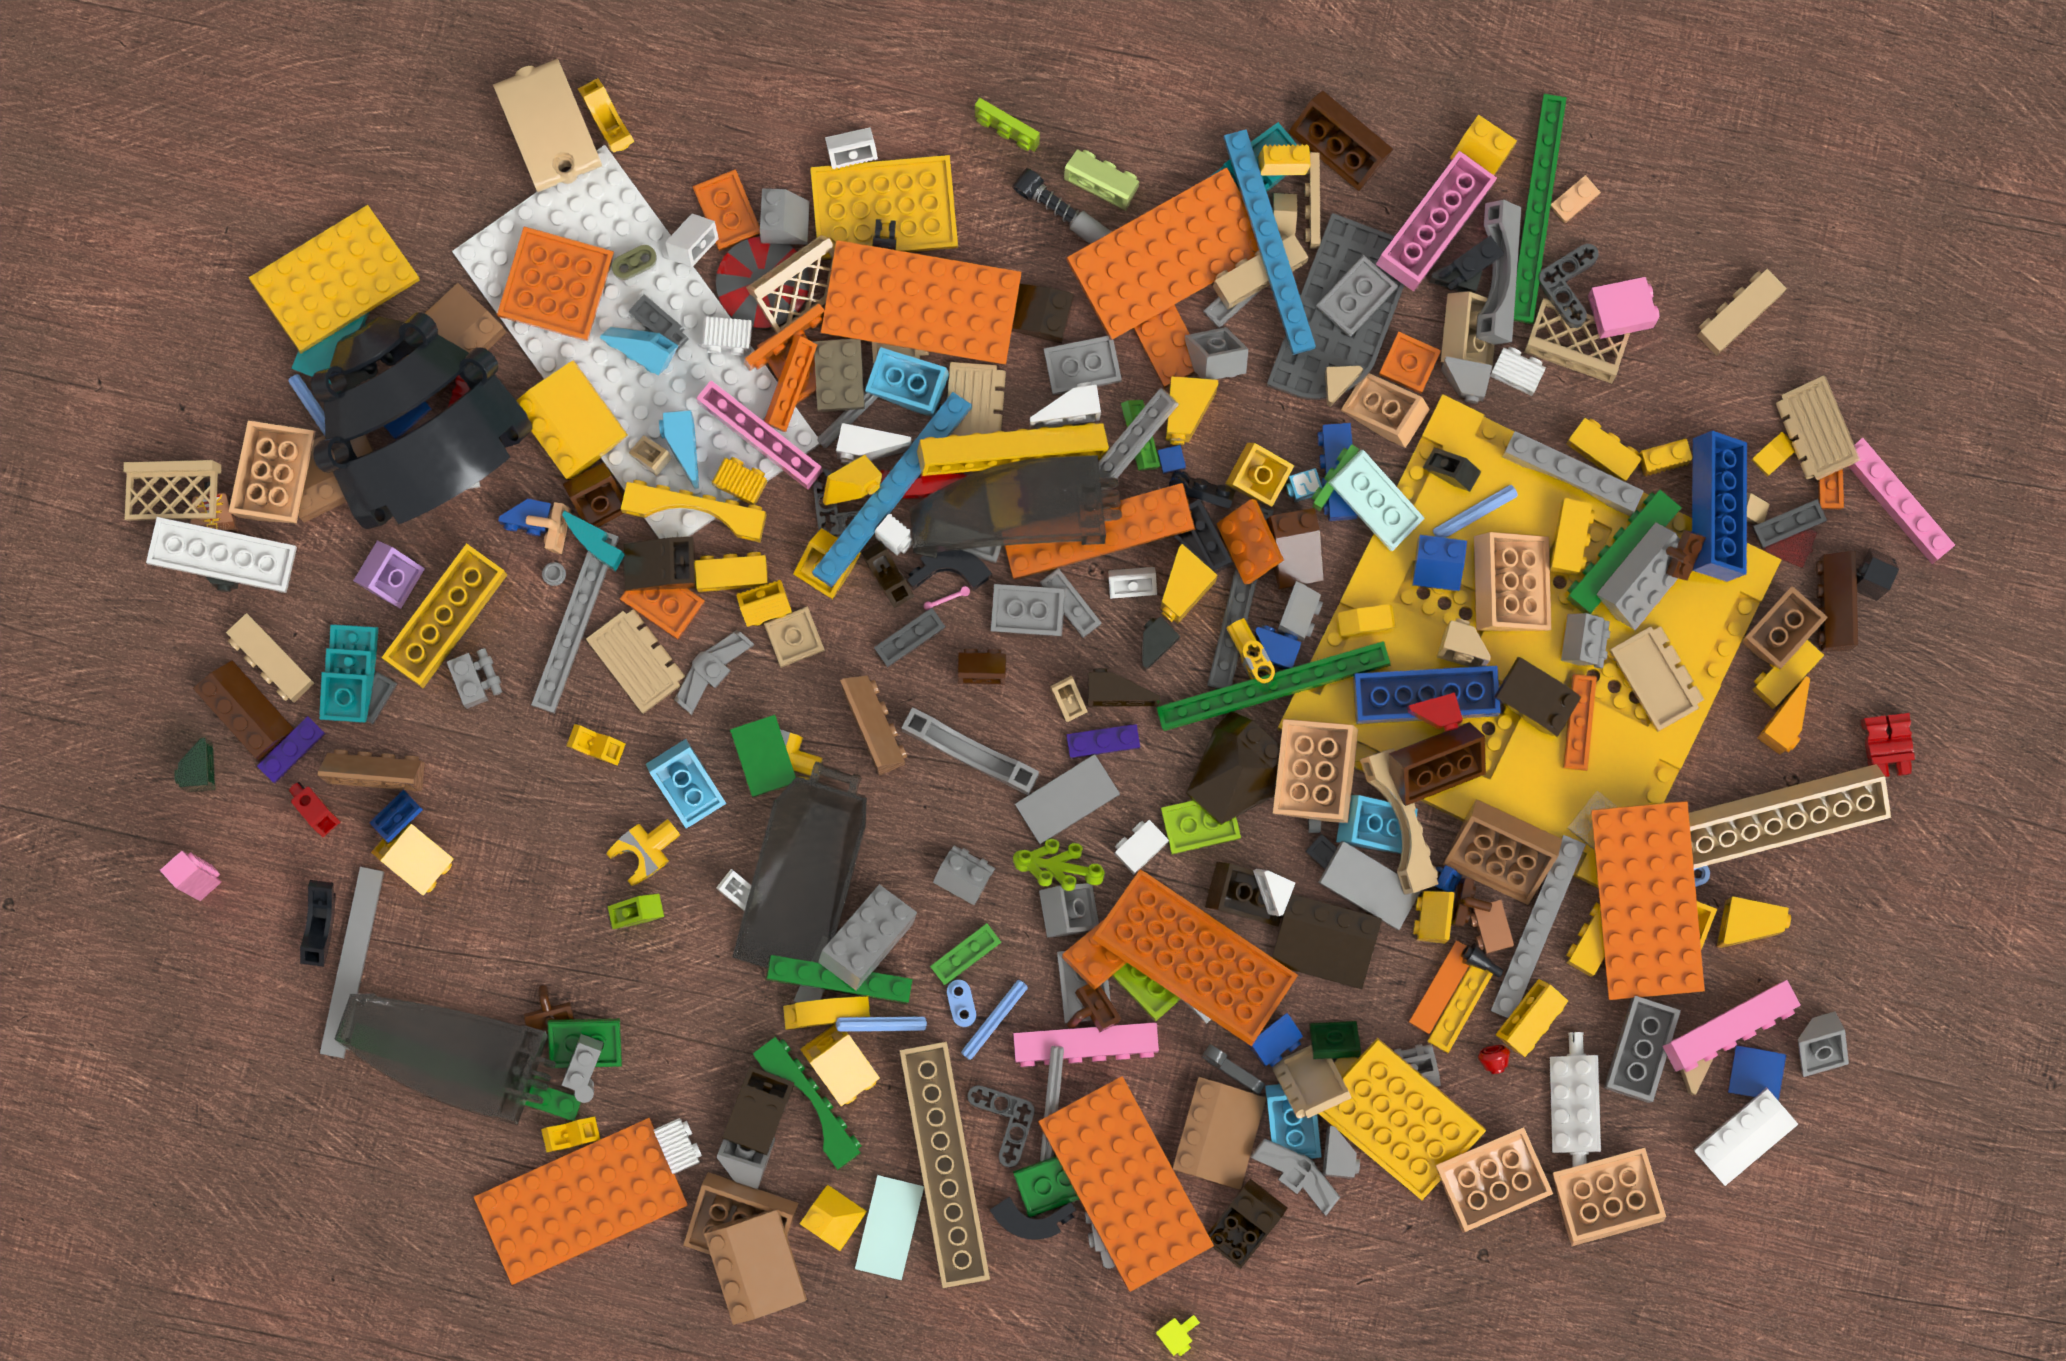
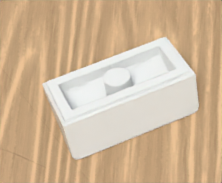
[1108,567,1157,599]

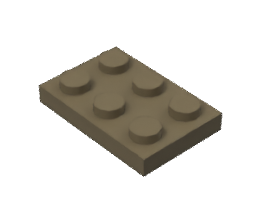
[814,339,865,412]

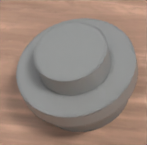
[542,562,566,586]

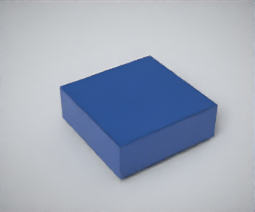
[1157,445,1186,474]

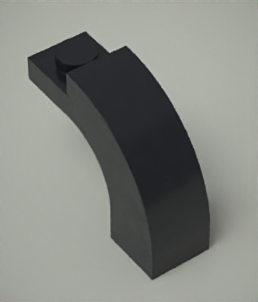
[907,548,992,591]
[300,880,336,967]
[990,1197,1076,1240]

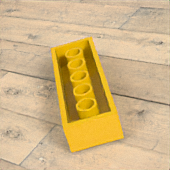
[382,543,507,688]

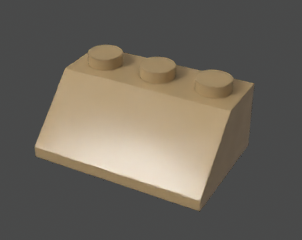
[1441,292,1495,371]
[1437,618,1491,667]

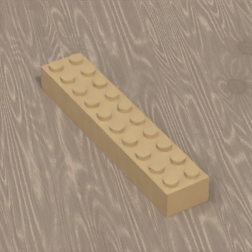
[1689,764,1891,869]
[900,1042,990,1288]

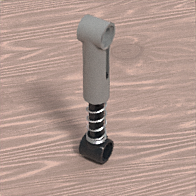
[1012,168,1111,244]

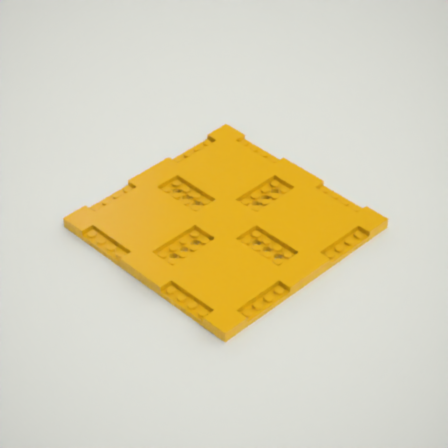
[1277,394,1781,888]

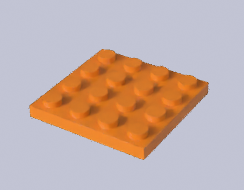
[497,227,614,342]

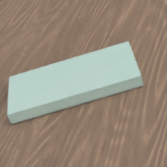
[1328,450,1425,551]
[855,1175,924,1280]

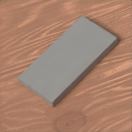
[1015,754,1120,845]
[1318,841,1421,930]

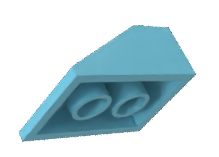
[865,347,949,417]
[659,410,699,489]
[646,739,726,828]
[1336,795,1418,854]
[1265,1084,1321,1159]

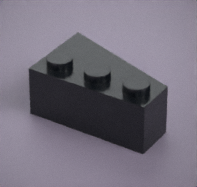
[1173,499,1235,573]
[1857,547,1899,601]

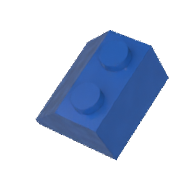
[1412,535,1467,591]
[1246,1013,1303,1067]

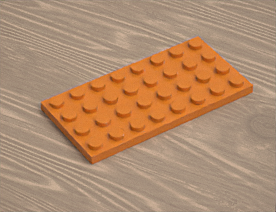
[1066,168,1259,340]
[821,240,1022,365]
[1591,801,1705,1000]
[1092,869,1298,1046]
[1038,1076,1214,1292]
[474,1118,688,1285]

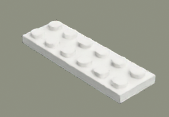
[146,517,297,593]

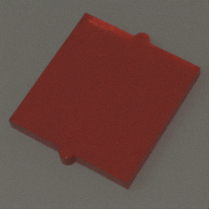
[1765,529,1817,568]

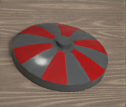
[716,237,810,330]

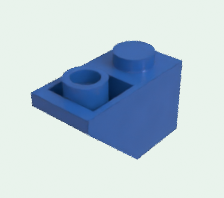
[498,499,553,537]
[1254,625,1302,670]

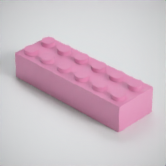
[1376,151,1497,292]

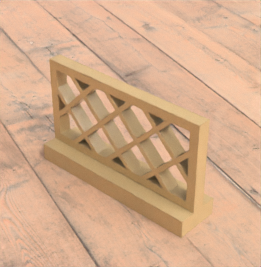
[746,235,835,334]
[1524,298,1630,384]
[123,460,221,521]

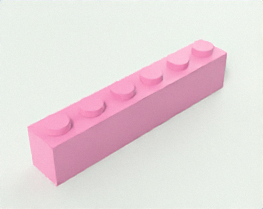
[696,380,823,490]
[1848,438,1955,564]
[160,851,221,901]
[1662,980,1800,1072]
[1013,1023,1159,1067]

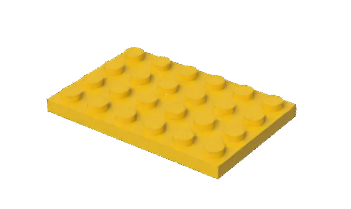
[810,155,958,260]
[249,205,420,354]
[1318,1038,1486,1200]

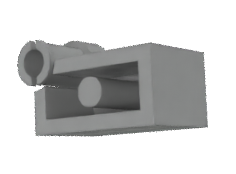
[562,1034,603,1103]

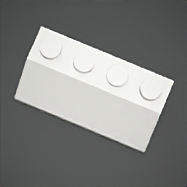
[1694,1087,1798,1186]

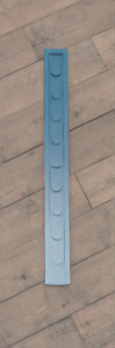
[1223,130,1316,355]
[812,392,972,588]

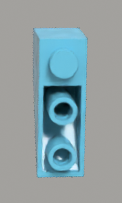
[600,327,678,375]

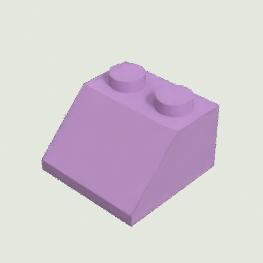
[353,540,425,609]

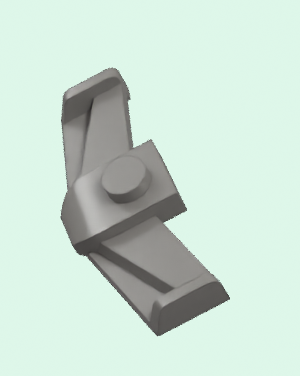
[674,630,754,715]
[1250,1139,1340,1216]

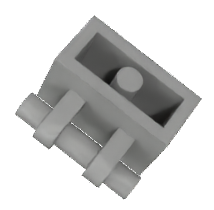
[1561,613,1611,668]
[447,648,502,709]
[933,845,995,905]
[1394,1044,1441,1087]

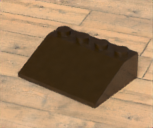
[1272,894,1382,989]

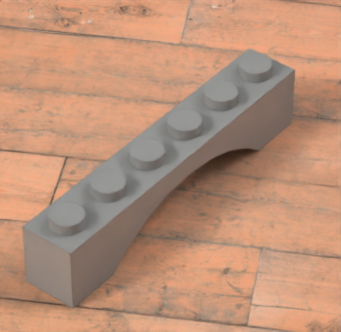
[1476,200,1521,345]
[1502,431,1644,517]
[902,707,1039,795]

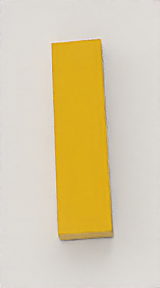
[1427,966,1493,1054]

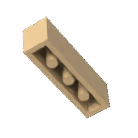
[1213,234,1309,310]
[1697,269,1787,356]
[226,613,315,703]

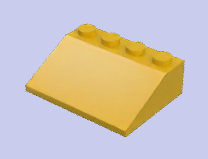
[516,360,628,479]

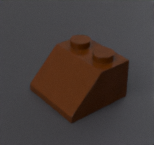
[563,462,624,528]
[958,649,1006,685]

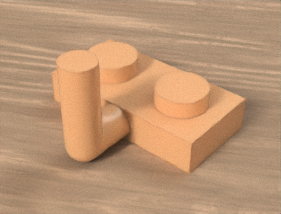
[526,502,572,554]

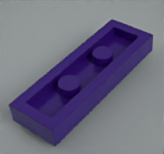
[257,716,325,784]
[1066,724,1140,759]

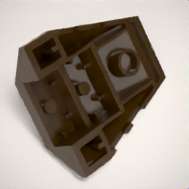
[1186,711,1280,825]

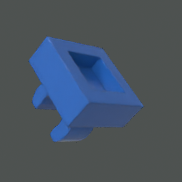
[1435,865,1462,892]

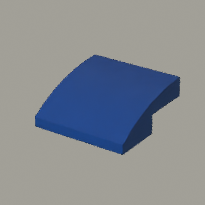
[369,789,423,843]
[1728,1046,1786,1101]

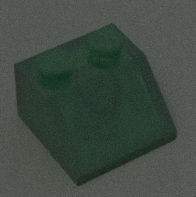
[174,738,216,792]

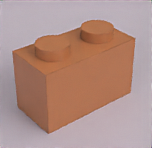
[1470,900,1514,954]

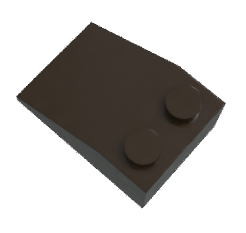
[1012,284,1074,344]
[1494,657,1581,737]
[1088,668,1160,707]
[1205,862,1282,927]

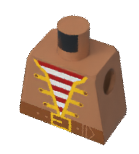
[190,482,239,533]

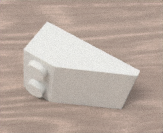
[1030,382,1101,430]
[836,423,912,465]

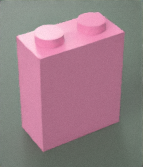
[1588,277,1659,339]

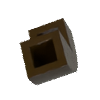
[861,541,915,608]

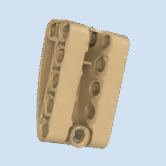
[493,58,602,192]

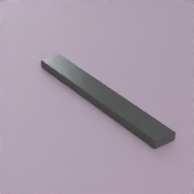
[1207,507,1274,689]

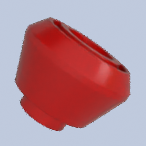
[1478,1045,1510,1074]

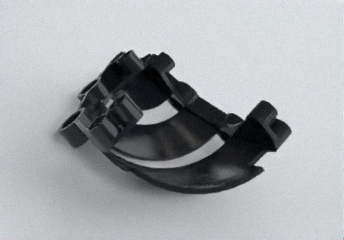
[311,312,532,529]

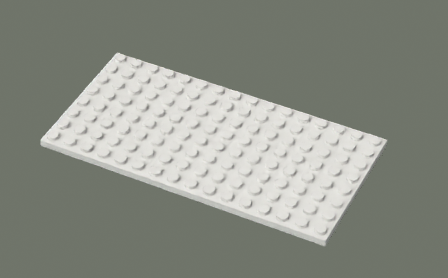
[452,145,820,539]

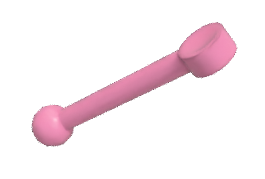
[924,586,970,611]

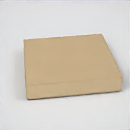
[764,606,825,668]

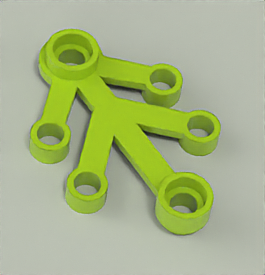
[1013,839,1105,891]

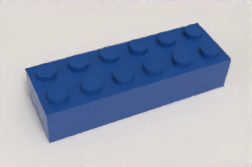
[1692,431,1747,582]
[1353,666,1501,724]

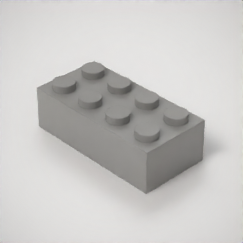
[1596,523,1680,630]
[818,884,917,990]
[1604,996,1681,1103]

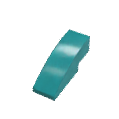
[562,511,625,571]

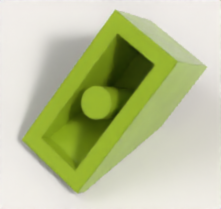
[608,894,664,930]

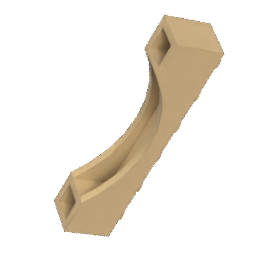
[1360,748,1438,895]

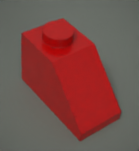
[1407,693,1463,731]

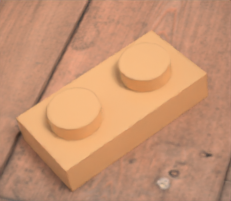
[1550,175,1601,224]

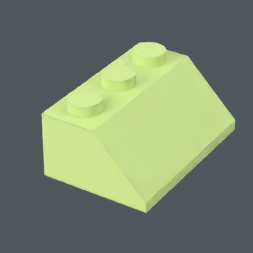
[1064,150,1139,211]

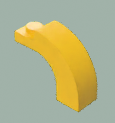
[578,78,634,153]
[783,997,870,1030]

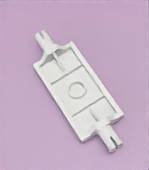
[1550,1032,1601,1167]

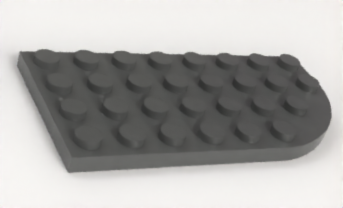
[1266,213,1404,400]

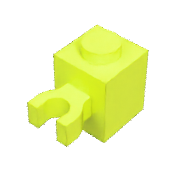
[1155,1315,1200,1356]

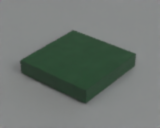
[1309,1021,1361,1059]

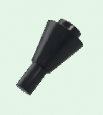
[1461,943,1504,978]

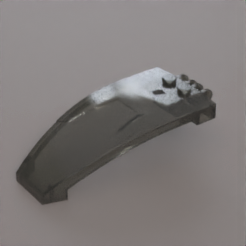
[910,455,1122,558]
[334,993,556,1125]

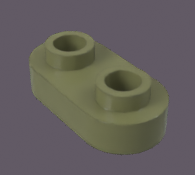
[612,245,657,280]

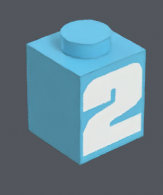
[1285,468,1323,502]

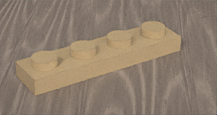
[1305,153,1320,249]

